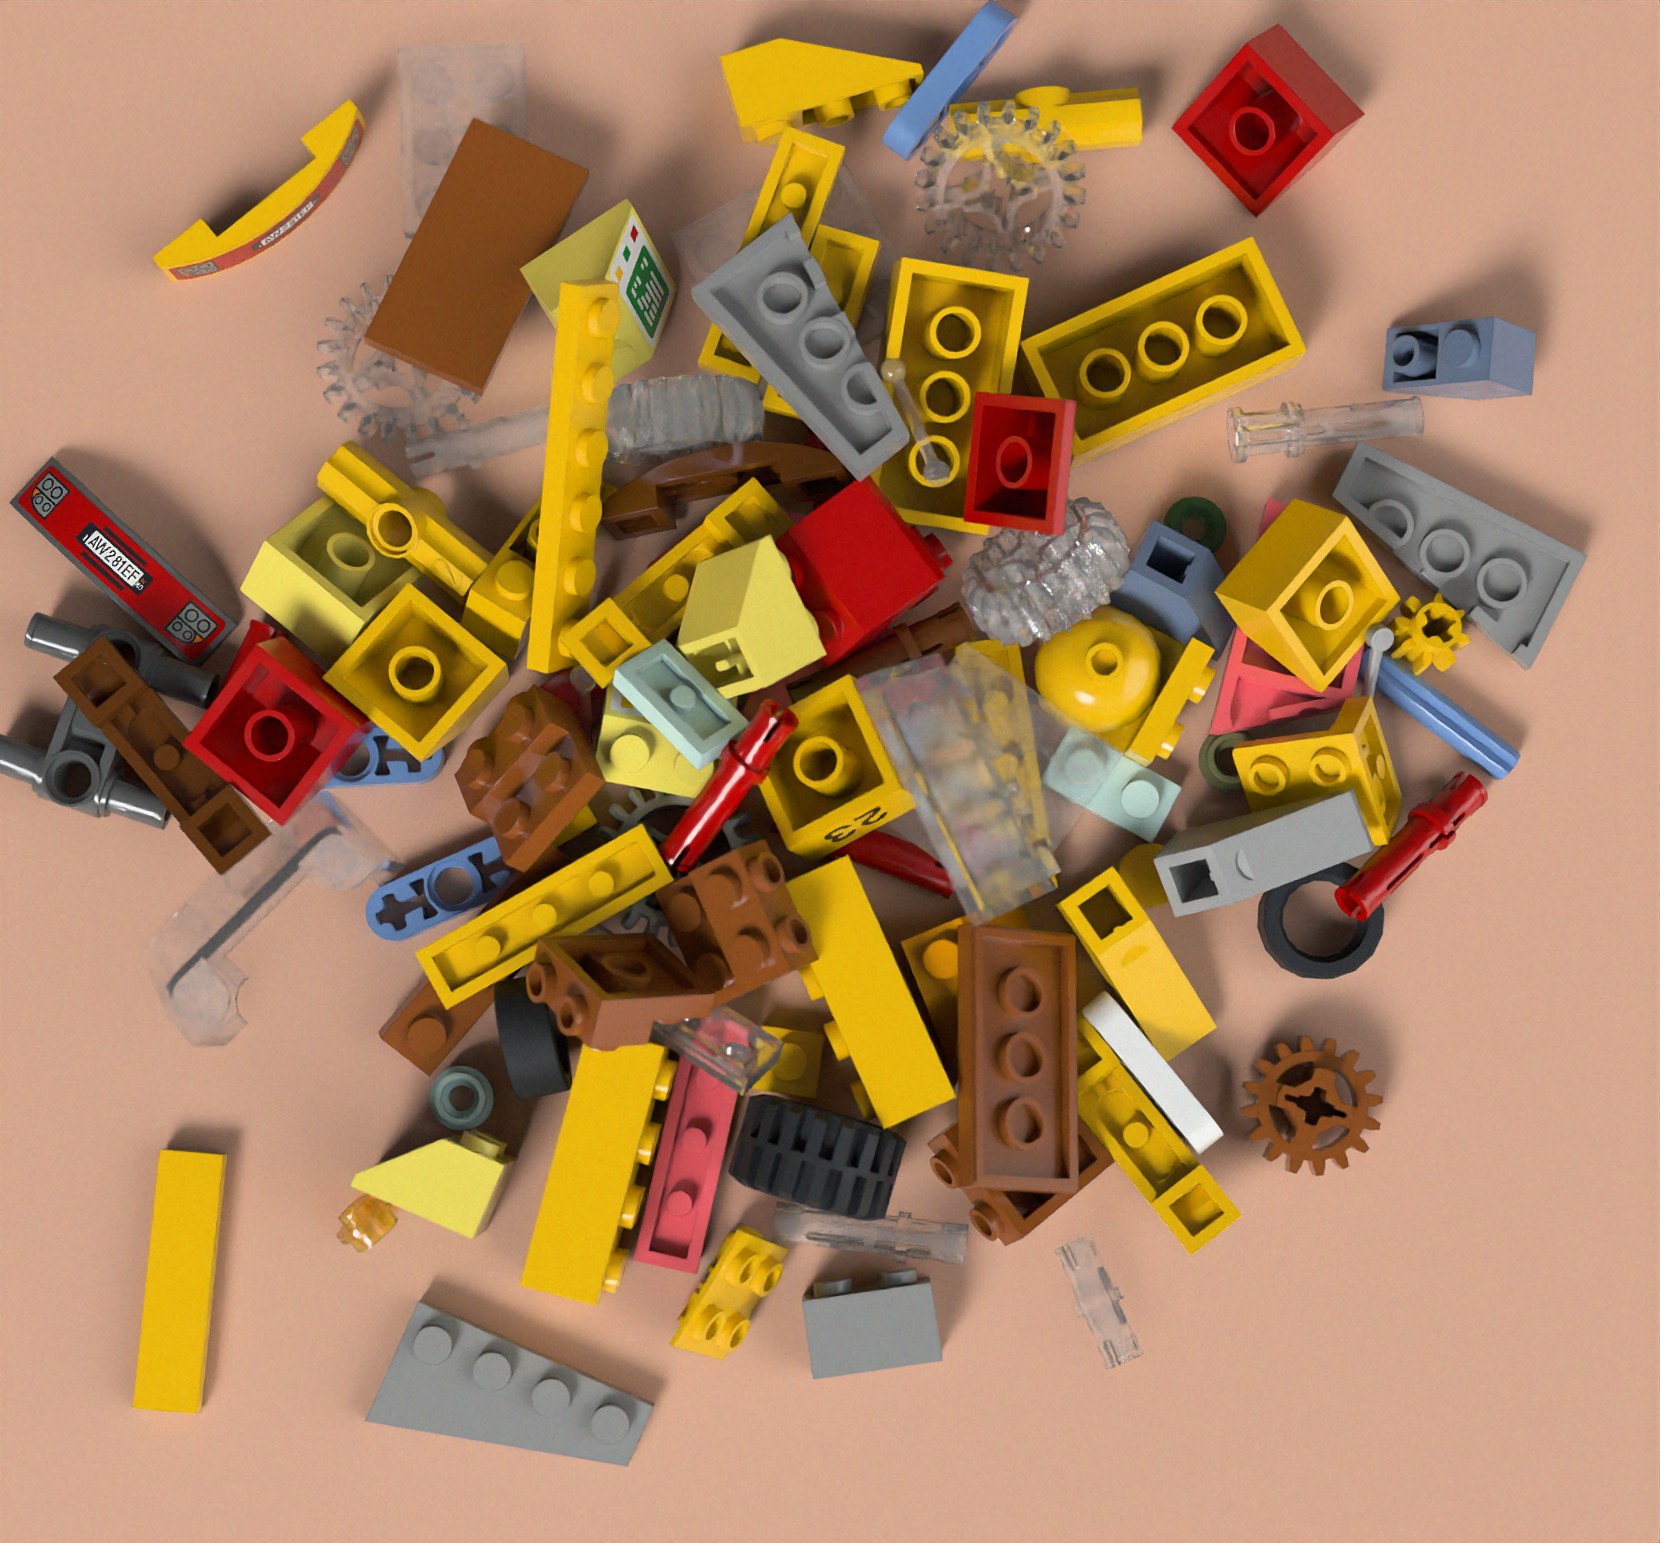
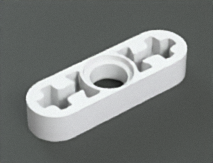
[1079,990,1224,1155]

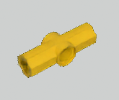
[949,86,1143,164]
[316,440,495,605]

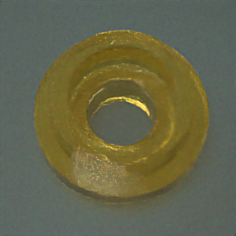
[336,1194,398,1253]

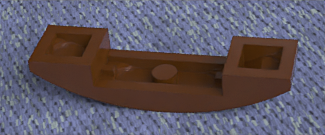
[599,442,857,541]
[53,635,273,876]

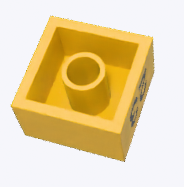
[759,674,925,862]

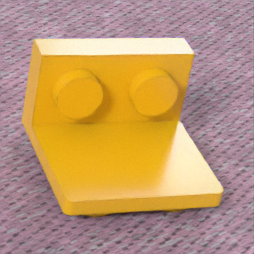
[1232,695,1405,846]

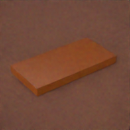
[364,117,589,397]
[958,922,1079,1194]

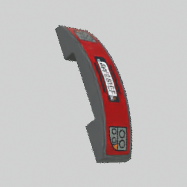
[9,457,239,668]

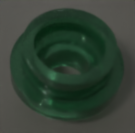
[1163,496,1226,554]

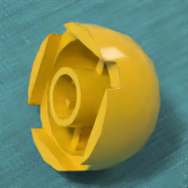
[1034,606,1162,735]

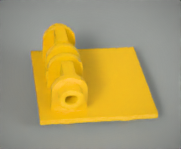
[669,1223,789,1361]

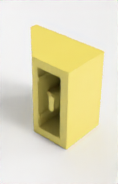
[675,535,826,699]

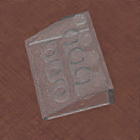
[855,652,1062,928]

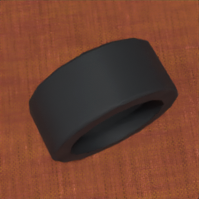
[1257,862,1384,979]
[493,976,572,1101]

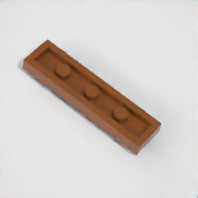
[378,843,575,1077]

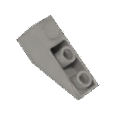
[1153,788,1374,918]

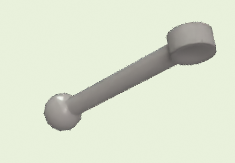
[1361,623,1394,700]

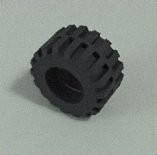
[728,1094,907,1221]

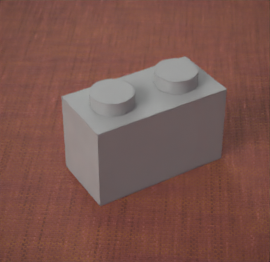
[802,1268,943,1380]

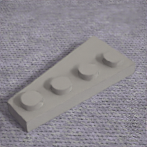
[691,212,909,482]
[1328,440,1587,671]
[365,1299,655,1467]

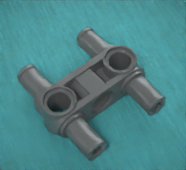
[0,612,220,830]

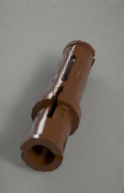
[785,601,976,704]

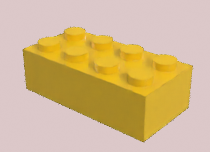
[1016,236,1307,470]
[869,257,1029,535]
[785,855,956,1129]
[519,1040,679,1306]

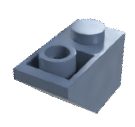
[1383,316,1536,400]
[1105,519,1236,661]

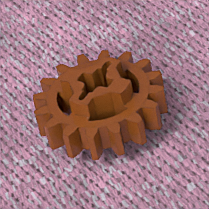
[1239,1035,1383,1176]

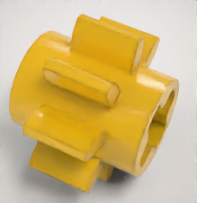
[1386,593,1471,675]

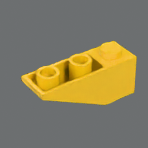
[720,38,924,146]
[460,479,618,661]
[1054,866,1217,1062]

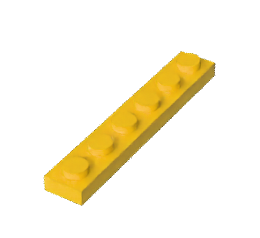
[526,278,621,674]

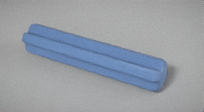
[1358,646,1520,780]

